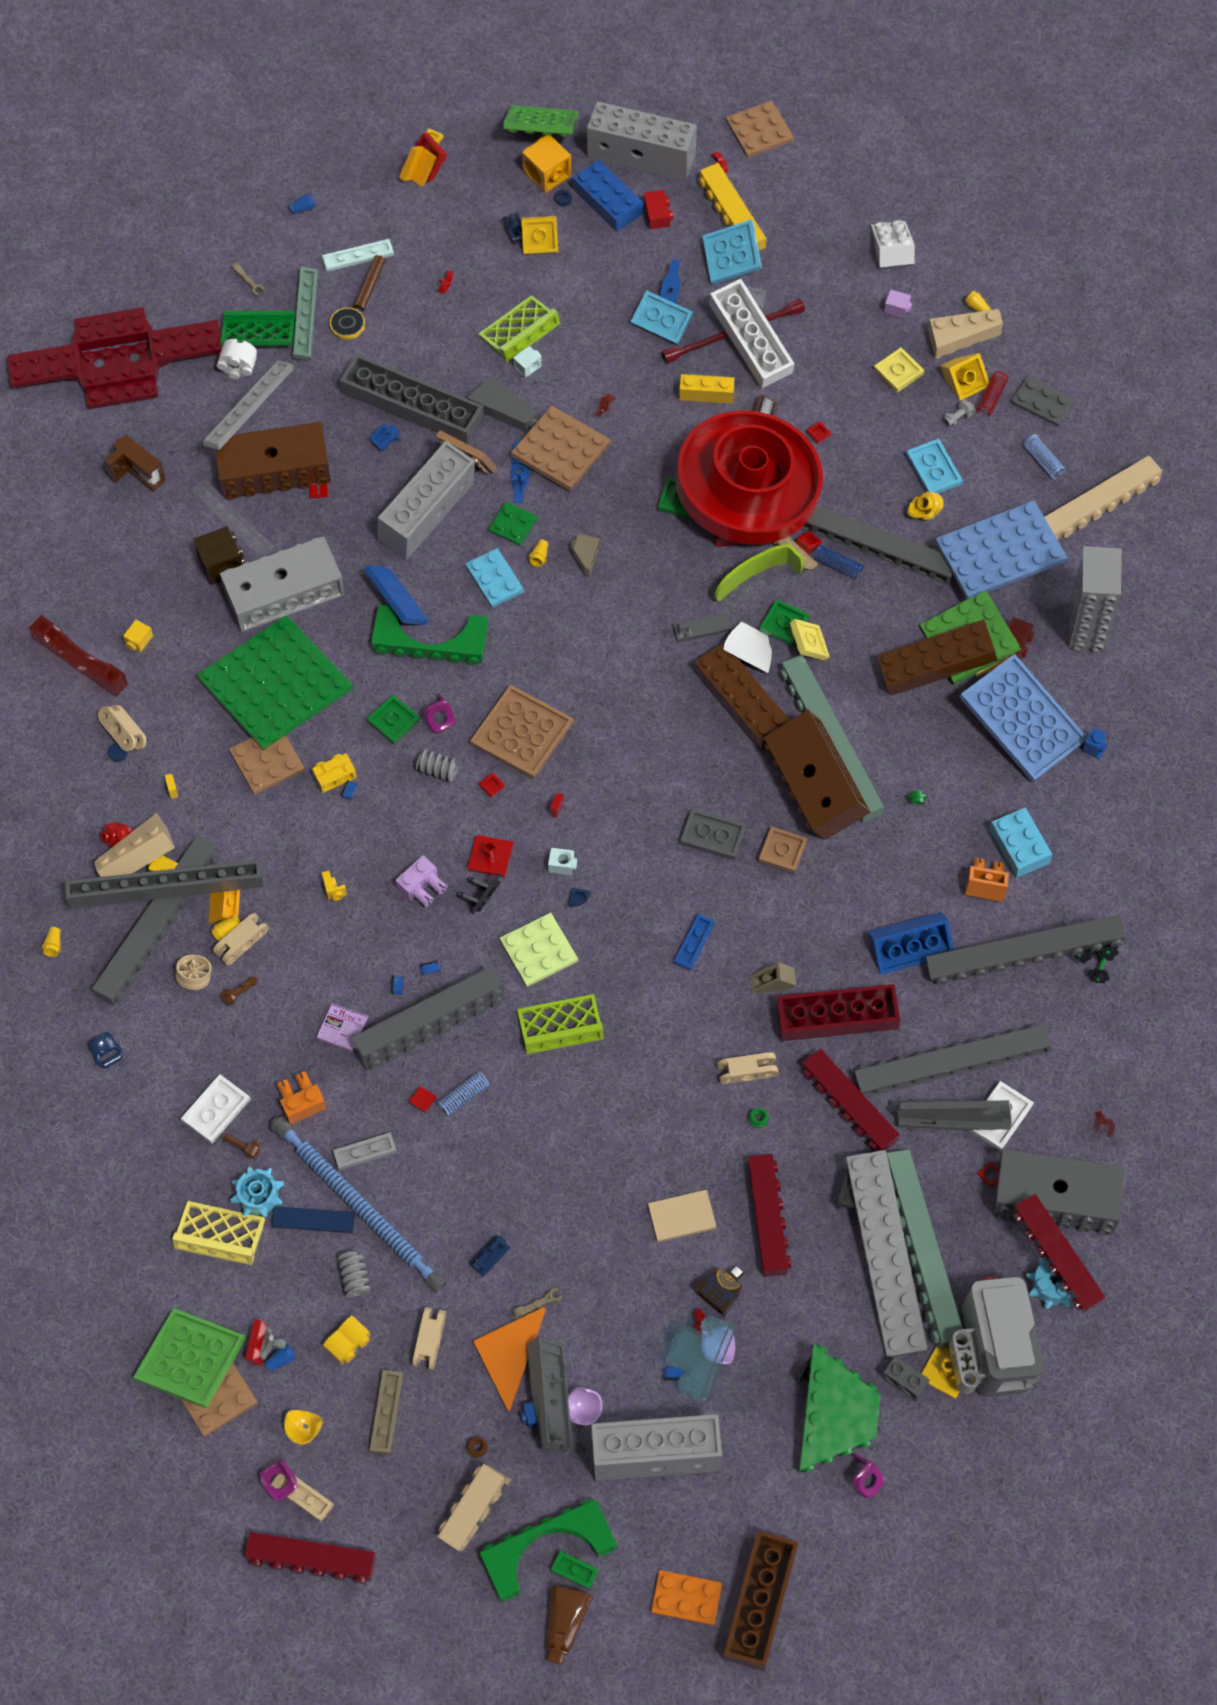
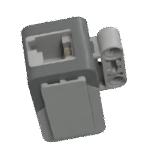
[949,1276,1044,1397]

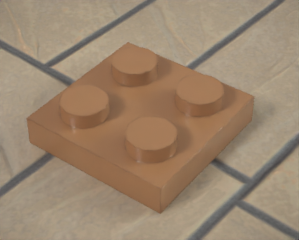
[759,826,808,874]

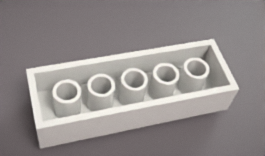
[709,279,794,388]

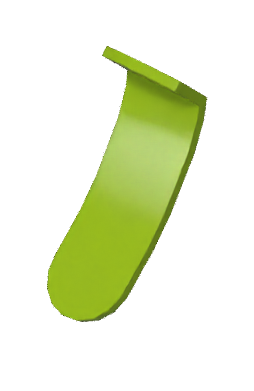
[714,544,804,601]

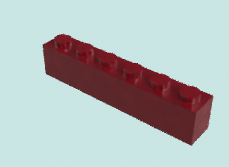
[802,1048,900,1152]
[748,1154,791,1277]
[1013,1193,1106,1313]
[245,1532,376,1584]

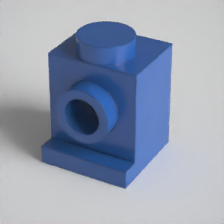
[1083,727,1108,760]

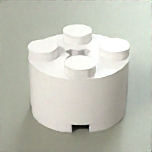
[217,339,257,379]

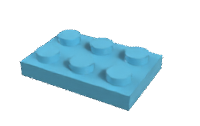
[631,290,694,345]
[906,439,963,493]
[465,548,524,607]

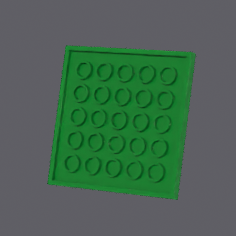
[197,615,353,750]

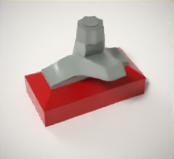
[245,1320,286,1366]

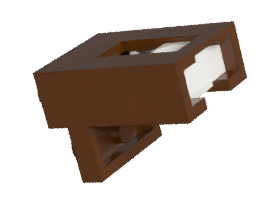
[105,434,166,492]

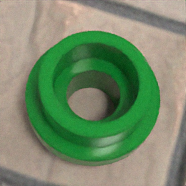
[908,791,927,805]
[749,1108,769,1128]

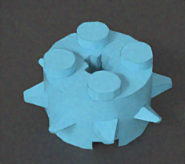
[230,1167,284,1218]
[1026,1258,1071,1309]

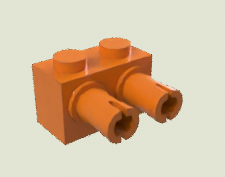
[965,858,1009,902]
[277,1071,327,1125]

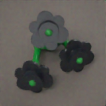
[1074,945,1119,984]

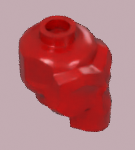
[101,822,135,848]

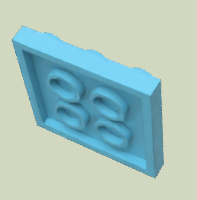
[703,220,762,284]

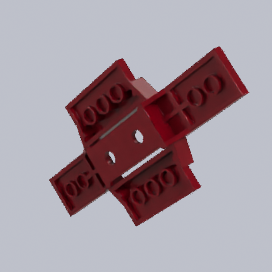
[7,307,222,409]

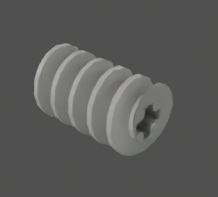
[416,749,458,782]
[338,1252,371,1298]

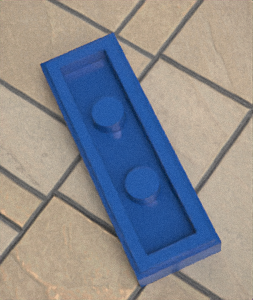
[673,914,715,971]

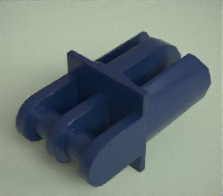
[502,212,523,244]

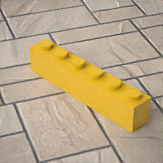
[698,163,766,250]

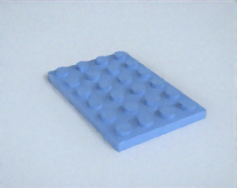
[935,500,1068,600]
[959,654,1087,782]

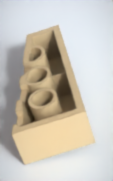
[928,309,1003,359]
[94,813,175,877]
[438,1464,512,1551]

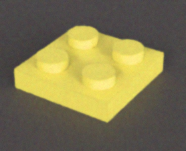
[874,348,924,393]
[790,619,830,660]

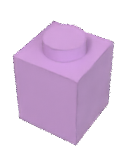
[884,290,913,318]

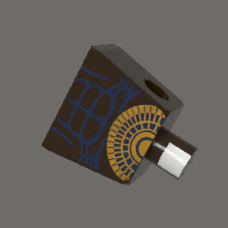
[695,1266,744,1317]

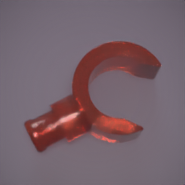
[595,393,616,417]
[1096,1111,1115,1138]

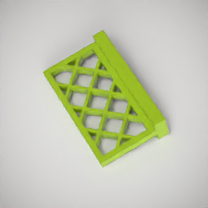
[478,295,560,363]
[517,994,604,1054]

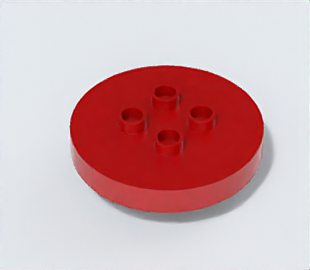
[675,410,823,544]

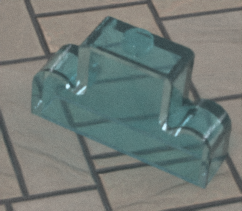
[665,1316,737,1402]

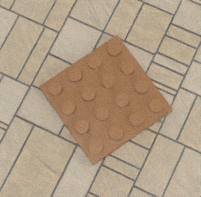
[511,406,611,491]
[470,685,574,779]

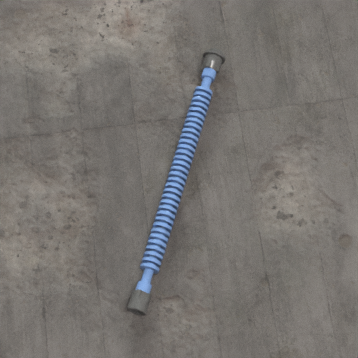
[270,1116,447,1293]

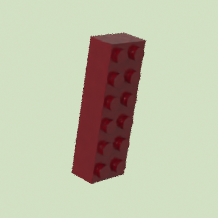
[776,984,900,1041]

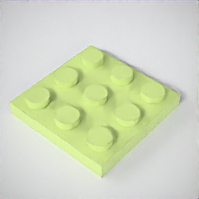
[500,913,578,987]

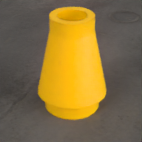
[965,291,991,312]
[529,540,549,567]
[211,915,241,941]
[42,927,61,957]

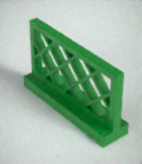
[221,310,295,346]

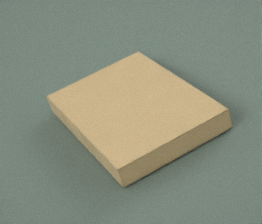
[648,1190,717,1242]

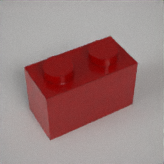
[644,190,673,230]

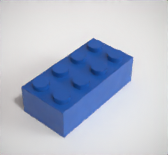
[572,160,643,232]

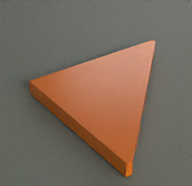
[473,1307,546,1412]

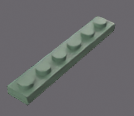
[292,267,318,361]

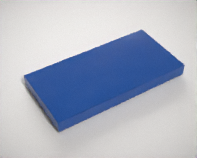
[364,565,429,625]

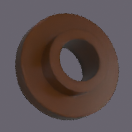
[467,1437,488,1458]

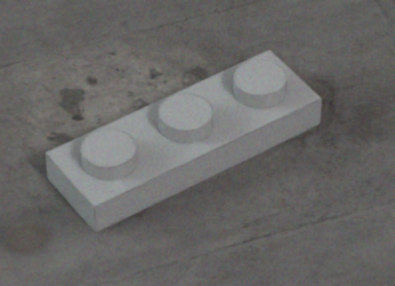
[333,1132,397,1171]

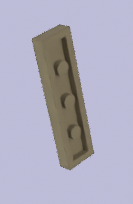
[370,1370,404,1455]

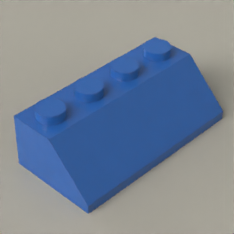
[868,912,954,975]

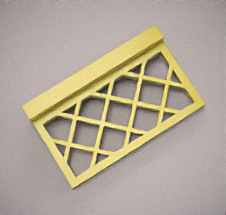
[173,1201,265,1265]

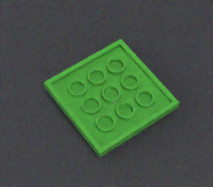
[504,105,579,136]
[920,591,1021,685]
[133,1308,246,1409]

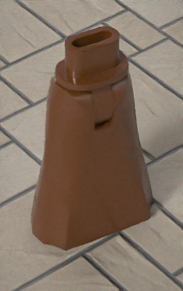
[546,1586,593,1664]

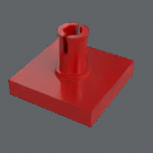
[415,132,447,182]
[468,835,514,878]

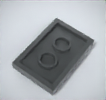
[1011,375,1076,427]
[680,808,747,860]

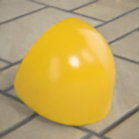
[284,1410,323,1444]

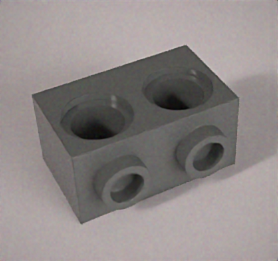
[882,1356,930,1403]

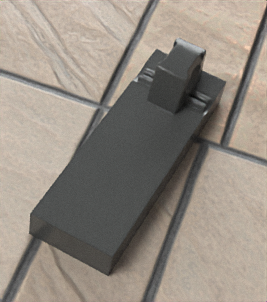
[673,613,732,643]

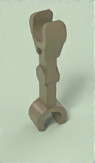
[232,262,264,297]
[514,1288,562,1320]

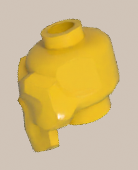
[907,492,943,520]

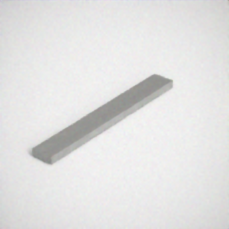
[203,360,293,450]

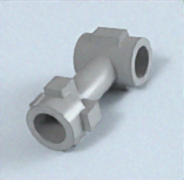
[943,400,976,427]

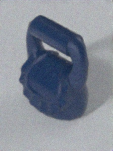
[88,1032,123,1069]

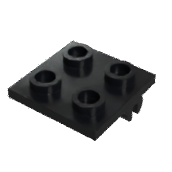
[456,873,501,915]

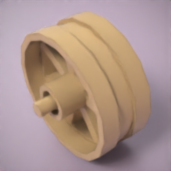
[175,954,212,990]

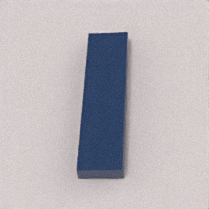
[272,1206,355,1234]

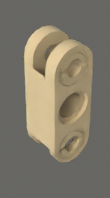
[98,705,146,751]
[213,913,269,965]
[717,1052,779,1084]
[413,1307,446,1370]

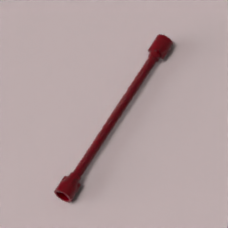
[661,299,805,364]

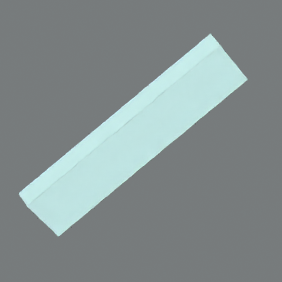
[322,239,394,271]

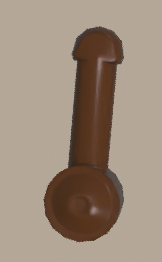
[221,976,258,1006]
[222,1132,260,1159]

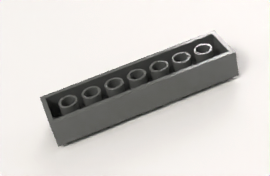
[340,354,484,444]
[352,966,505,1070]

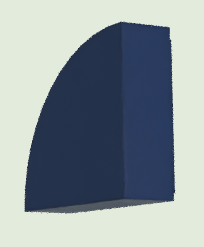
[569,888,591,907]

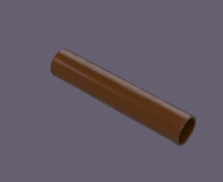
[353,255,385,312]

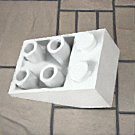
[871,220,915,267]

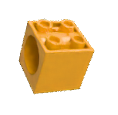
[522,135,572,193]

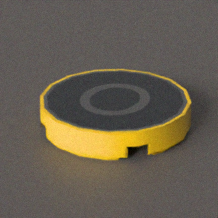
[330,308,365,340]

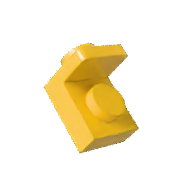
[322,871,347,901]

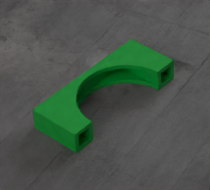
[371,605,489,665]
[480,1499,617,1603]

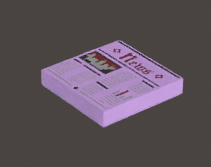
[317,1003,369,1052]

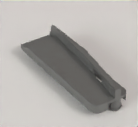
[898,1100,1012,1130]
[528,1337,573,1453]

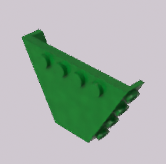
[797,1344,880,1473]

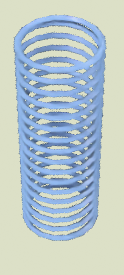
[1024,435,1065,479]
[438,1071,489,1116]

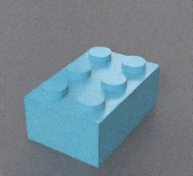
[989,807,1053,878]

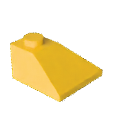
[940,353,990,401]

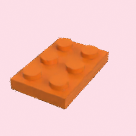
[651,1570,722,1626]

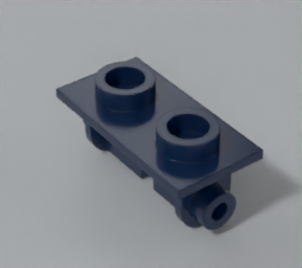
[468,1235,511,1277]

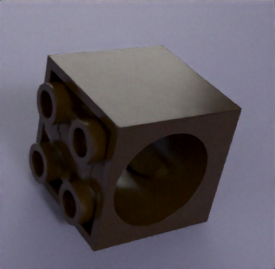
[193,526,245,586]

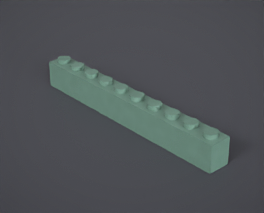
[780,655,884,823]
[887,1150,963,1349]

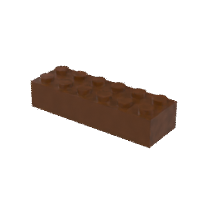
[877,619,998,695]
[694,643,790,751]
[723,1530,799,1672]

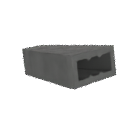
[467,375,539,432]

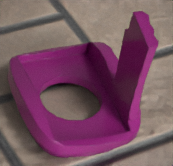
[424,693,456,734]
[852,1452,885,1499]
[260,1460,298,1501]

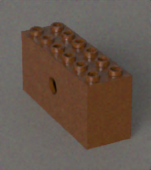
[215,422,331,500]
[764,709,871,840]

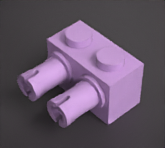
[395,856,448,907]

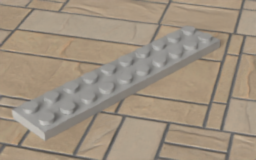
[846,1150,927,1358]

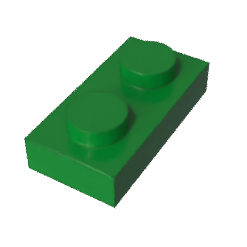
[551,1551,599,1590]

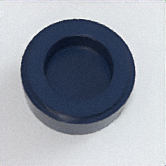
[555,190,572,207]
[108,743,128,762]

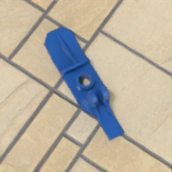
[660,259,681,304]
[510,440,529,503]

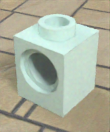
[513,346,542,378]
[548,848,577,875]

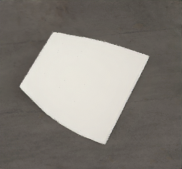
[723,622,772,673]

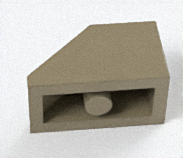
[571,534,600,577]
[750,962,796,994]

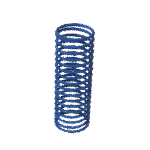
[814,544,864,579]

